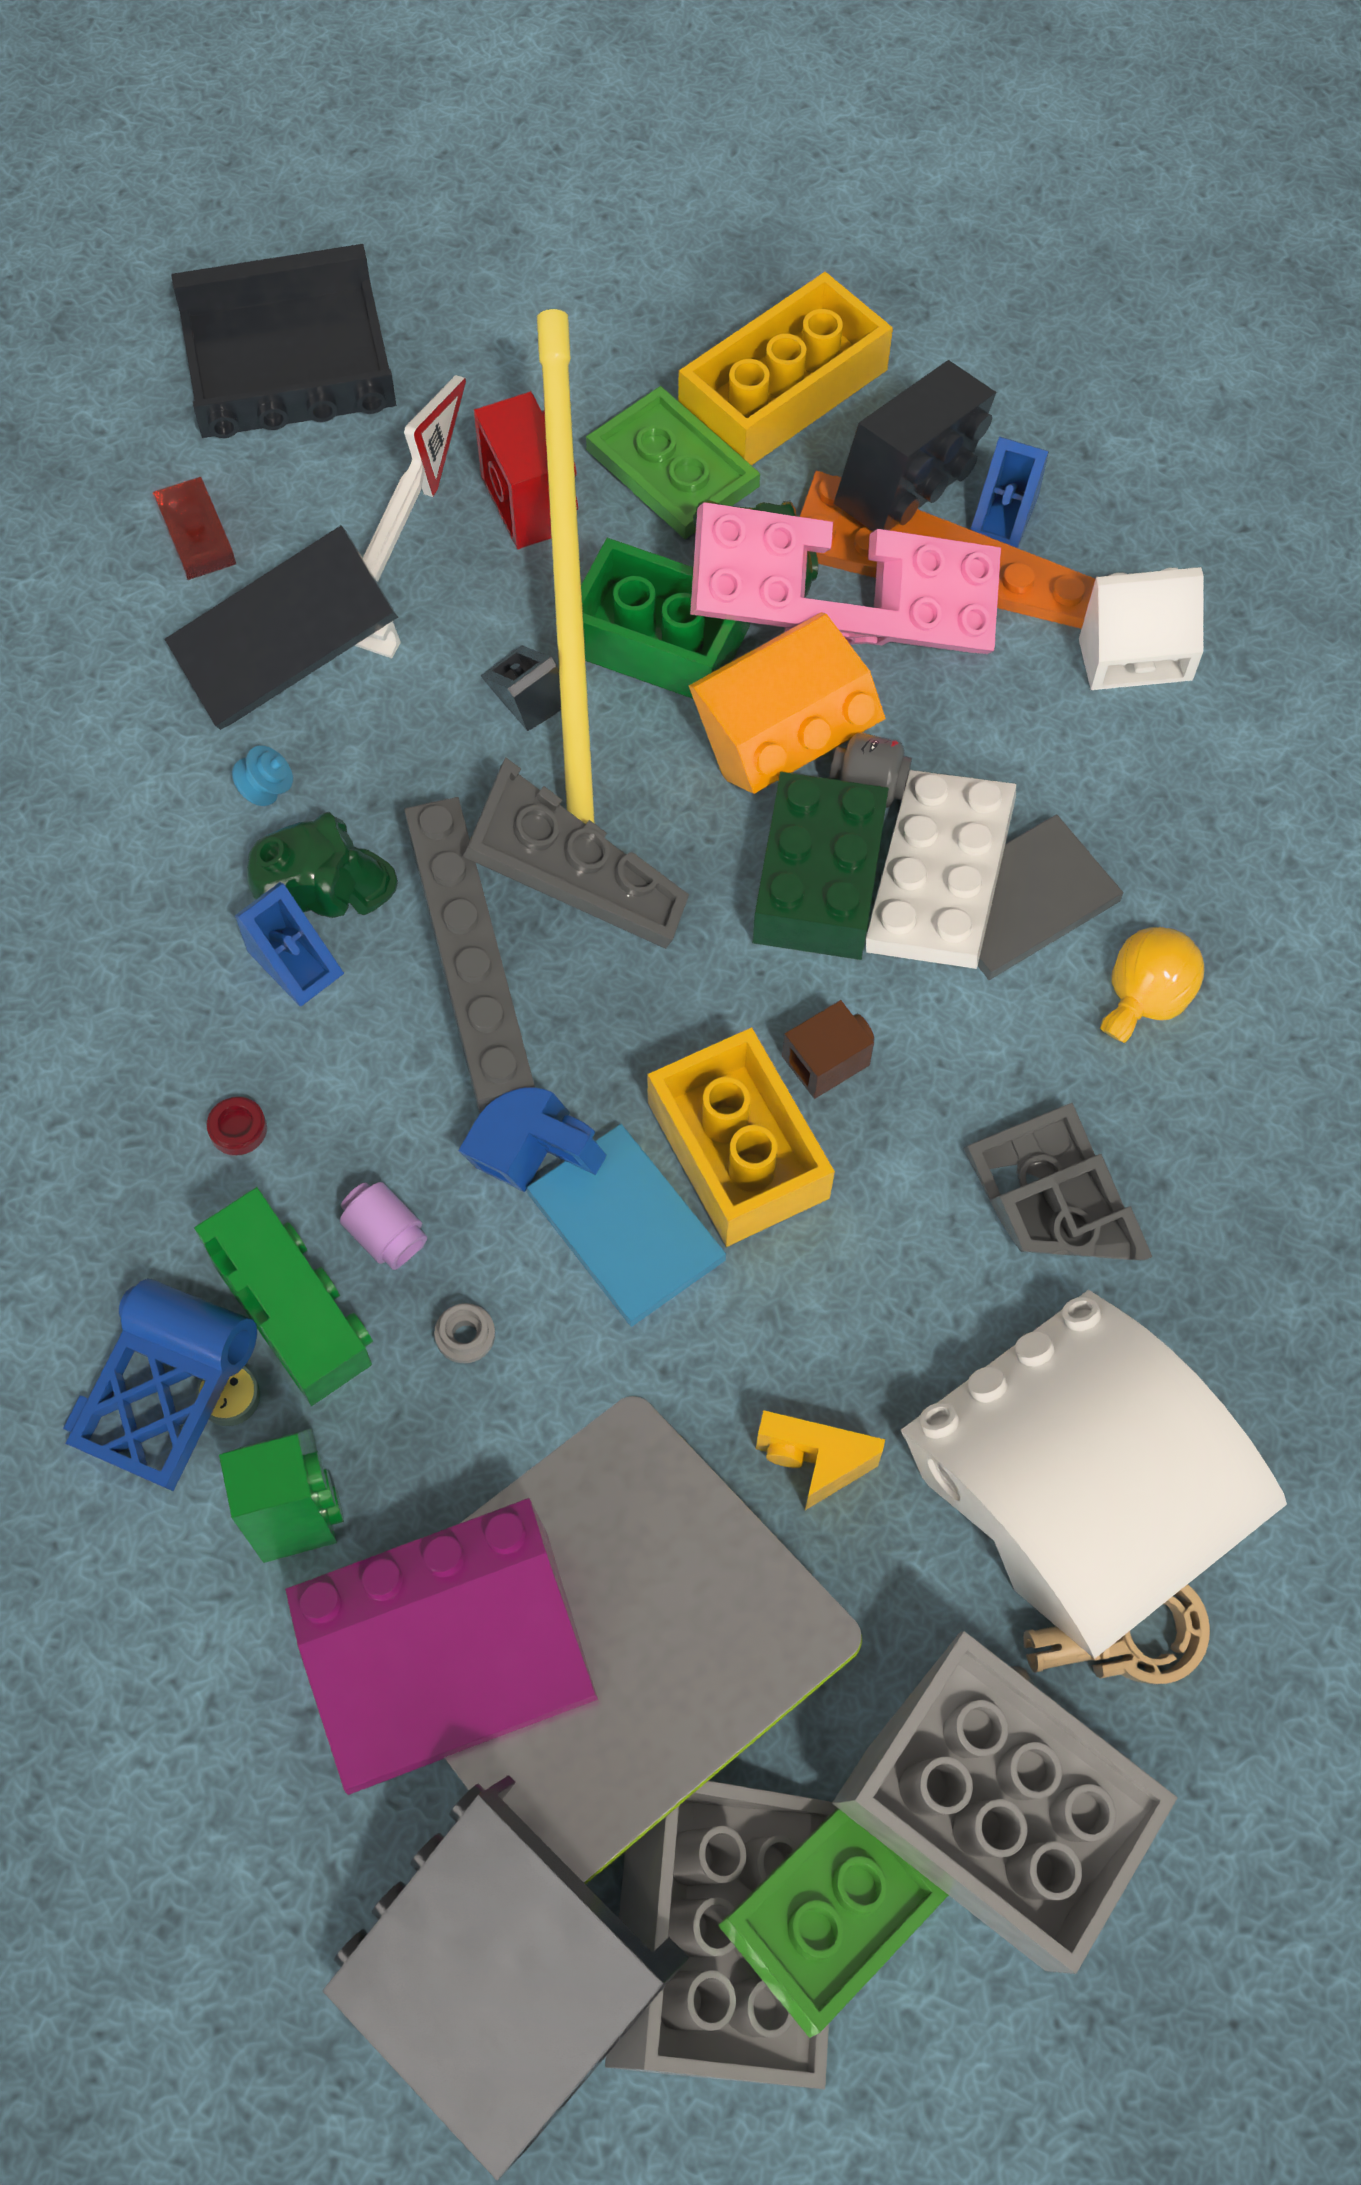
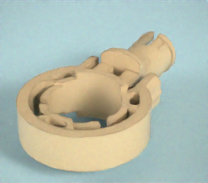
[1024,1584,1210,1684]

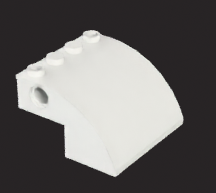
[901,1290,1287,1659]

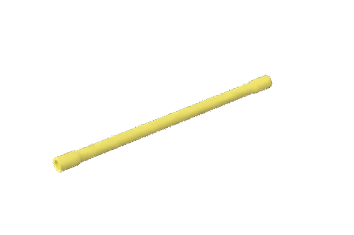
[537,309,595,824]

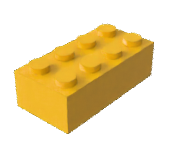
[678,272,893,466]

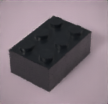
[833,360,996,531]

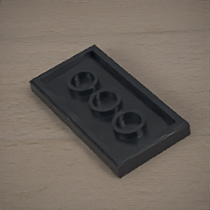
[165,525,398,730]

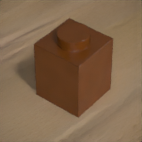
[782,1000,875,1099]

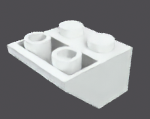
[1079,567,1204,690]

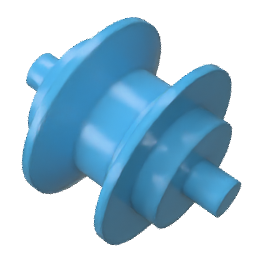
[232,746,293,806]

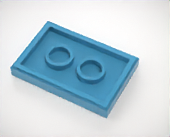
[527,1124,726,1327]

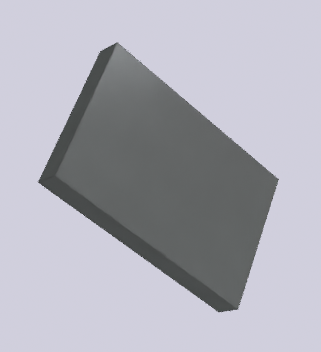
[978,814,1124,980]

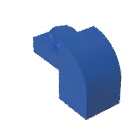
[458,1088,607,1192]

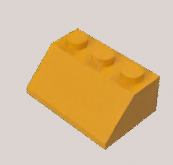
[689,612,886,794]

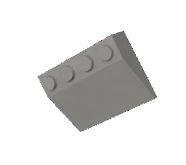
[832,1631,1178,1974]
[605,1781,837,2089]

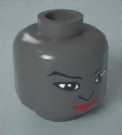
[830,733,912,808]

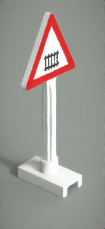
[355,375,466,658]

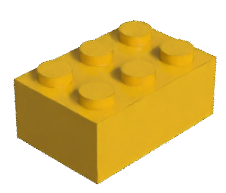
[647,1027,835,1247]

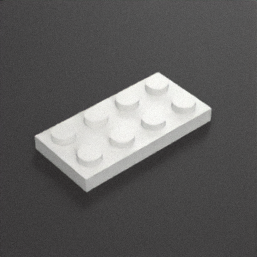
[866,770,1016,969]

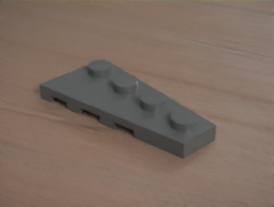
[463,757,689,949]

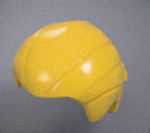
[1100,927,1204,1043]

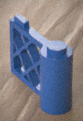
[63,1278,257,1491]

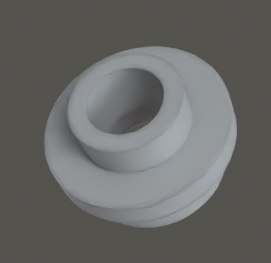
[434,1303,495,1364]

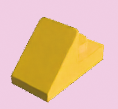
[756,1410,885,1510]

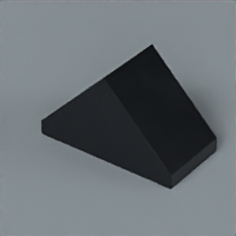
[481,645,561,731]

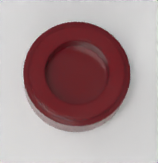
[207,1097,267,1156]

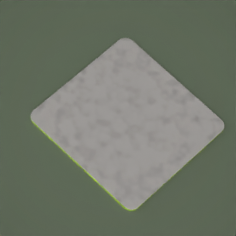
[444,1396,862,1884]

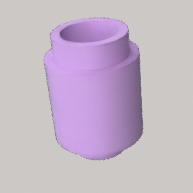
[340,1182,427,1270]

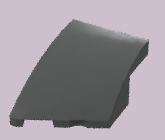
[963,1103,1152,1261]

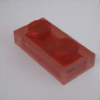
[153,477,236,580]

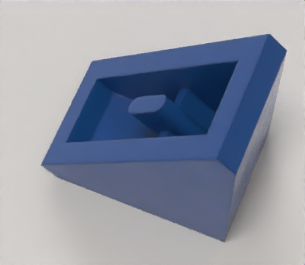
[970,436,1049,548]
[235,882,344,1007]

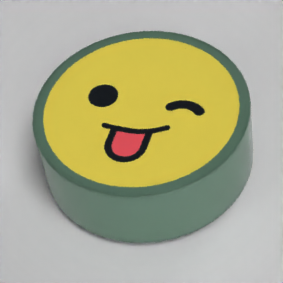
[196,1366,260,1426]

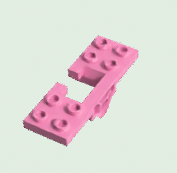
[690,503,1001,654]

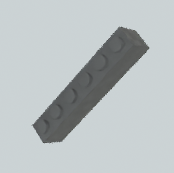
[404,797,535,1114]

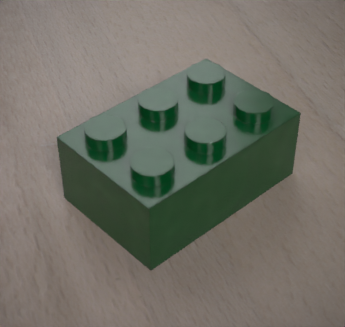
[752,772,889,960]

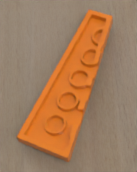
[800,471,1095,629]

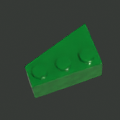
[194,1187,373,1406]
[219,1428,344,1563]

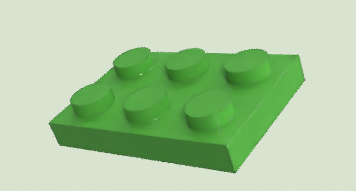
[586,386,760,539]
[718,1808,949,2038]

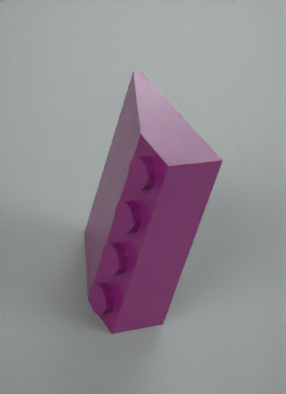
[285,1498,598,1795]

